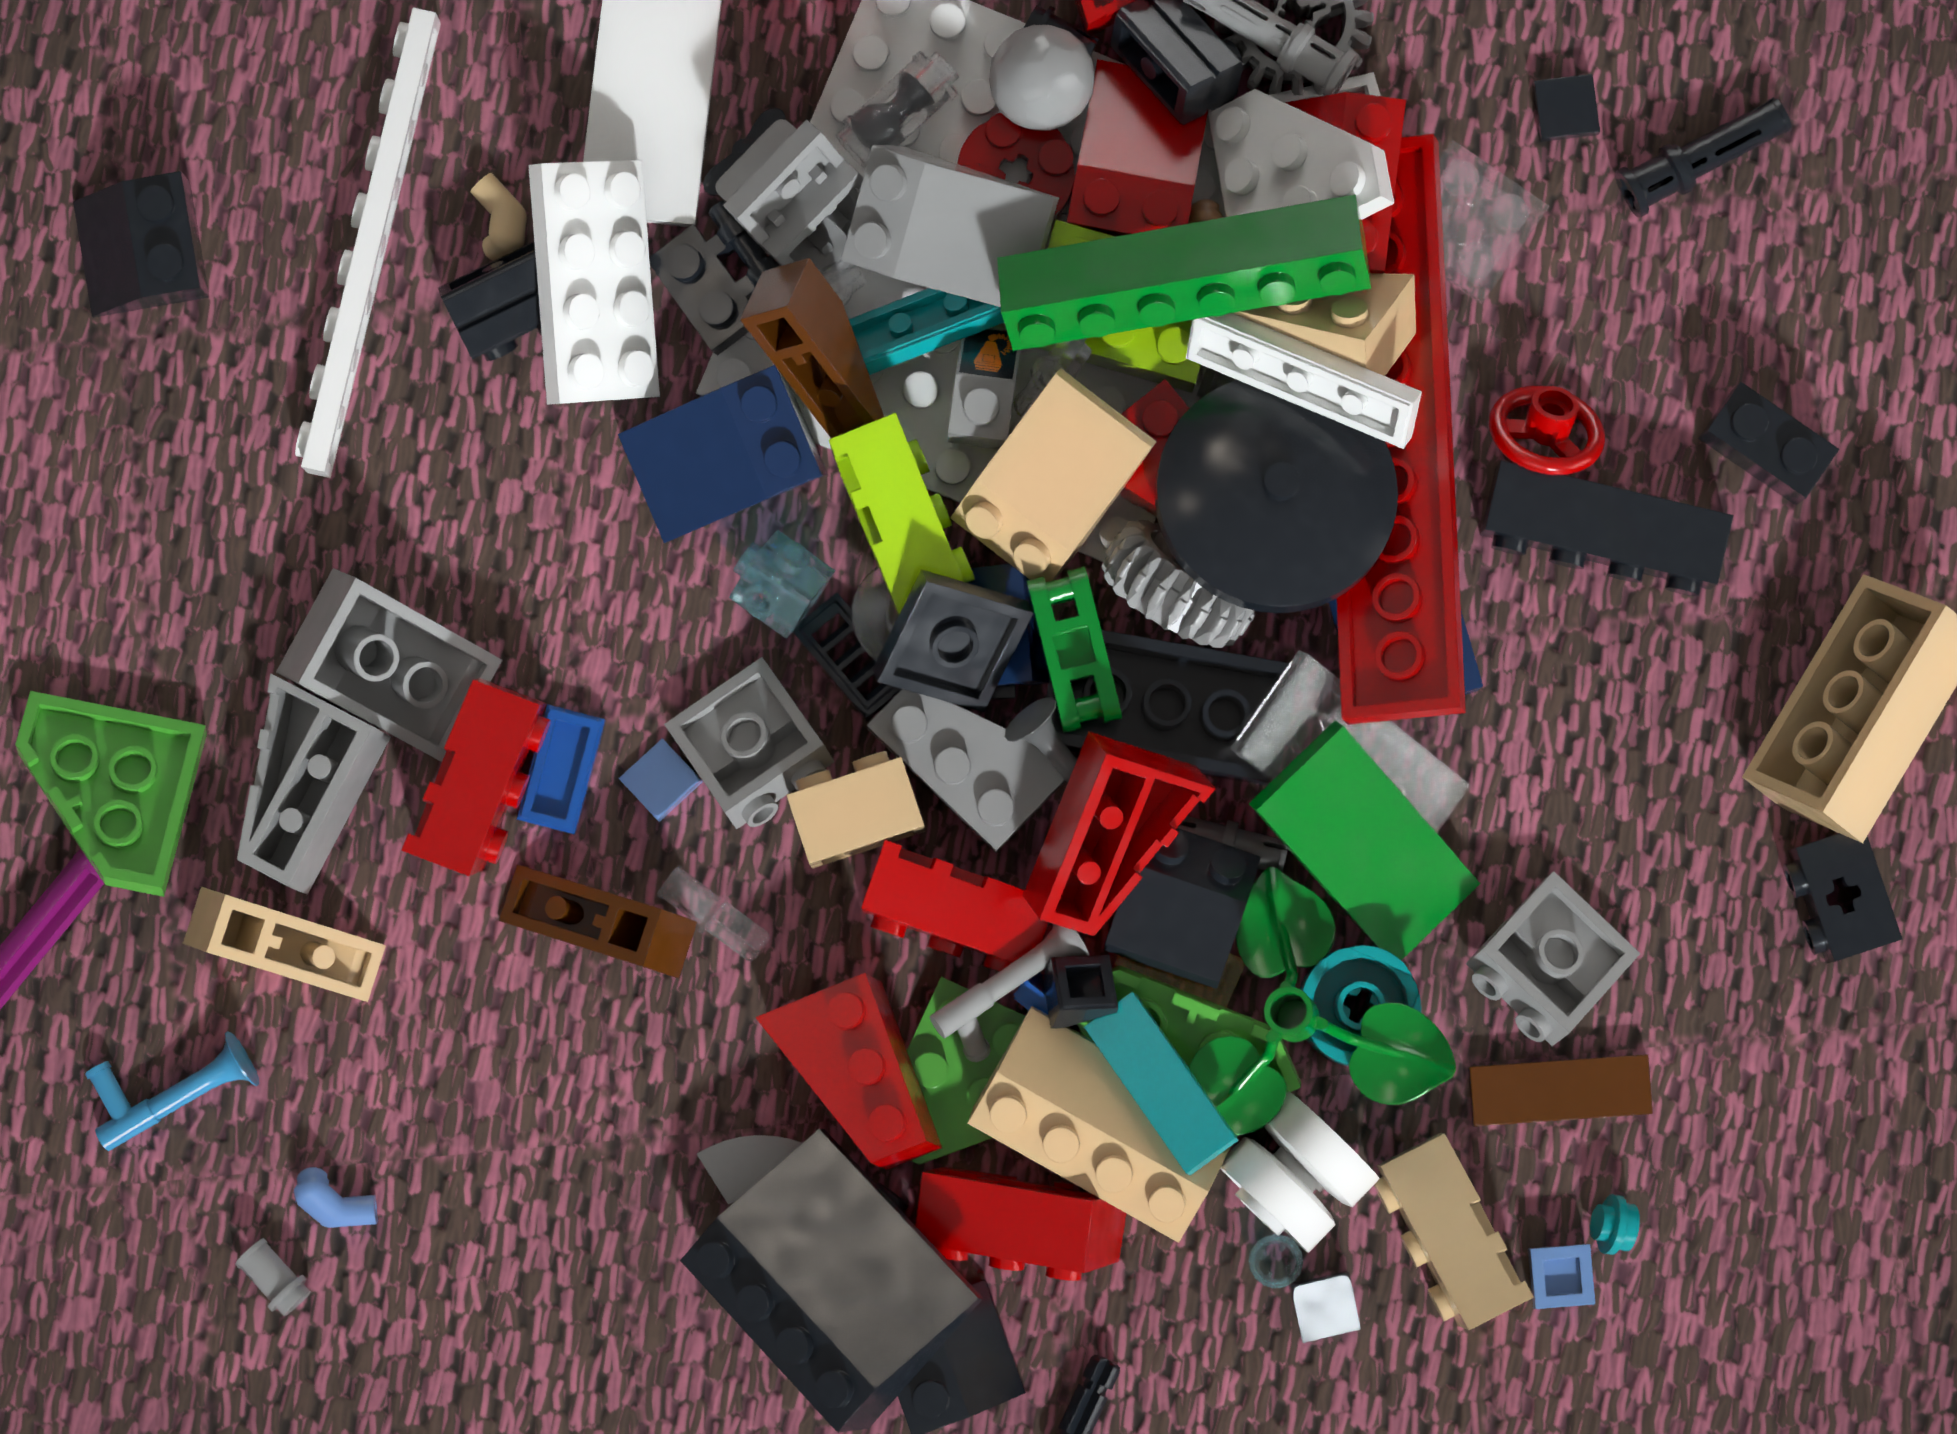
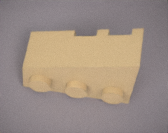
[1233,273,1416,376]
[1374,1133,1534,1330]

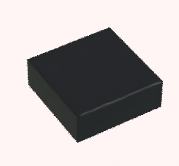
[1532,74,1600,142]

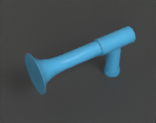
[85,1031,260,1151]

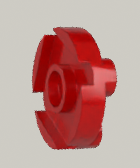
[957,113,1075,220]

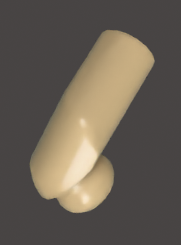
[470,173,527,261]

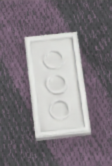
[583,0,722,227]

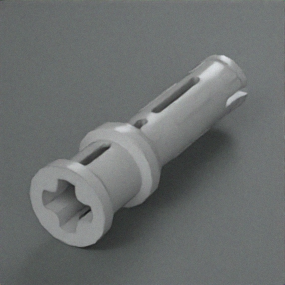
[1183,0,1359,96]

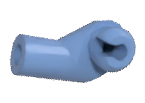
[293,1167,378,1228]

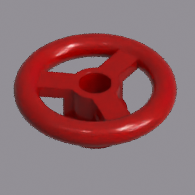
[1489,386,1605,475]

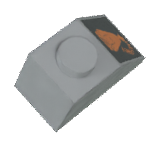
[948,328,1021,449]

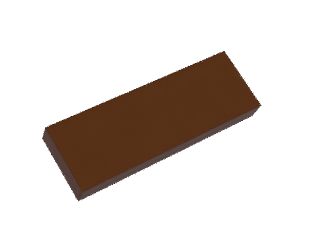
[1468,1054,1653,1127]

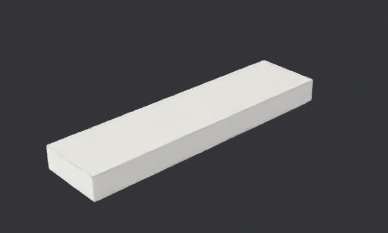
[1186,313,1422,449]

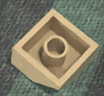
[787,751,925,869]

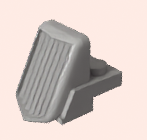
[715,119,863,275]

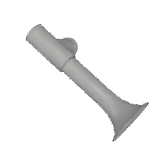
[930,924,1090,1062]

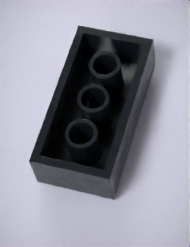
[1046,630,1296,786]

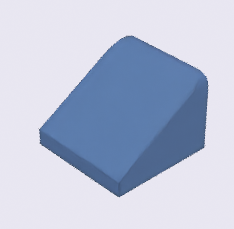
[619,738,703,822]

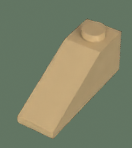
[183,887,386,1002]

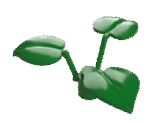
[1189,867,1456,1136]

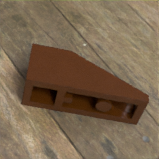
[740,258,884,439]
[499,864,697,979]

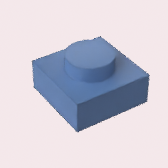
[1528,1244,1595,1309]

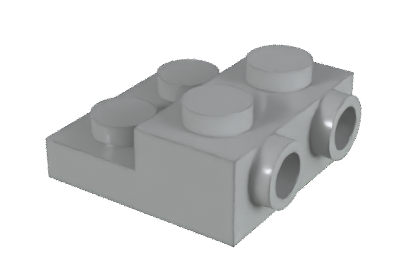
[664,657,835,829]
[1466,871,1640,1046]

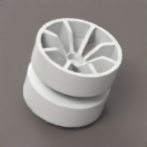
[1220,1091,1379,1253]

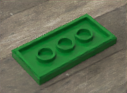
[1249,720,1481,960]

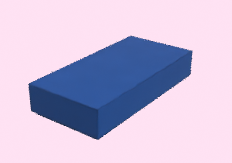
[517,704,606,835]

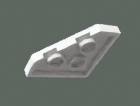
[1208,89,1394,220]

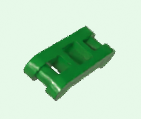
[1026,567,1122,733]

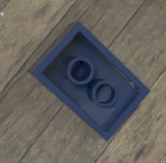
[618,365,828,543]

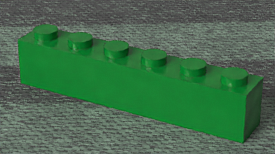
[997,194,1371,351]

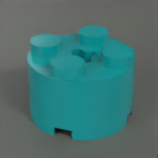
[1299,945,1422,1066]

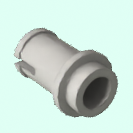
[235,1238,311,1316]

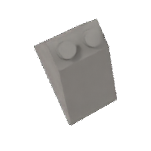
[841,145,1059,307]
[276,568,502,762]

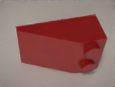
[1067,59,1208,237]

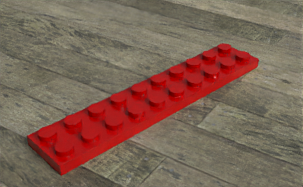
[1337,134,1466,725]

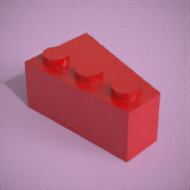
[401,678,551,876]
[861,840,1048,972]
[916,1167,1126,1281]

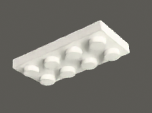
[529,160,660,405]

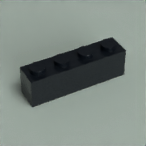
[1480,460,1734,597]

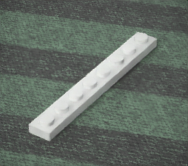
[295,7,441,478]

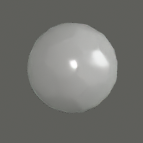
[989,25,1095,131]

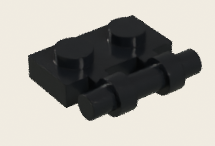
[649,200,780,356]

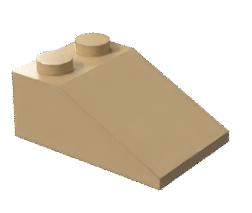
[950,368,1156,582]

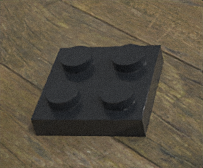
[873,569,1034,712]

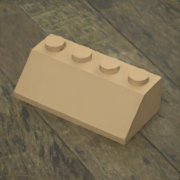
[967,1006,1231,1243]

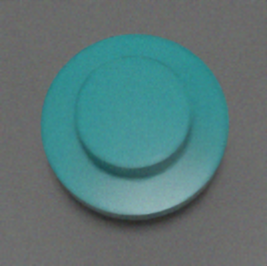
[1590,1194,1640,1255]

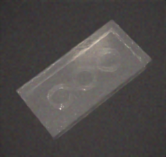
[1230,651,1471,833]

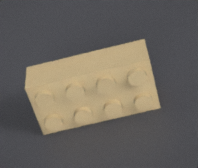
[1742,574,1957,843]

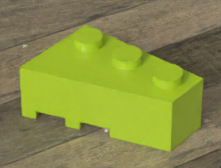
[829,412,975,616]

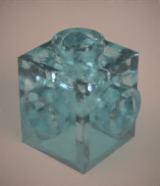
[729,530,836,639]

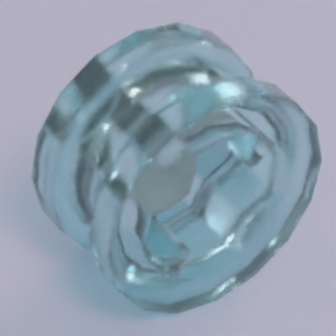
[1248,1234,1303,1288]

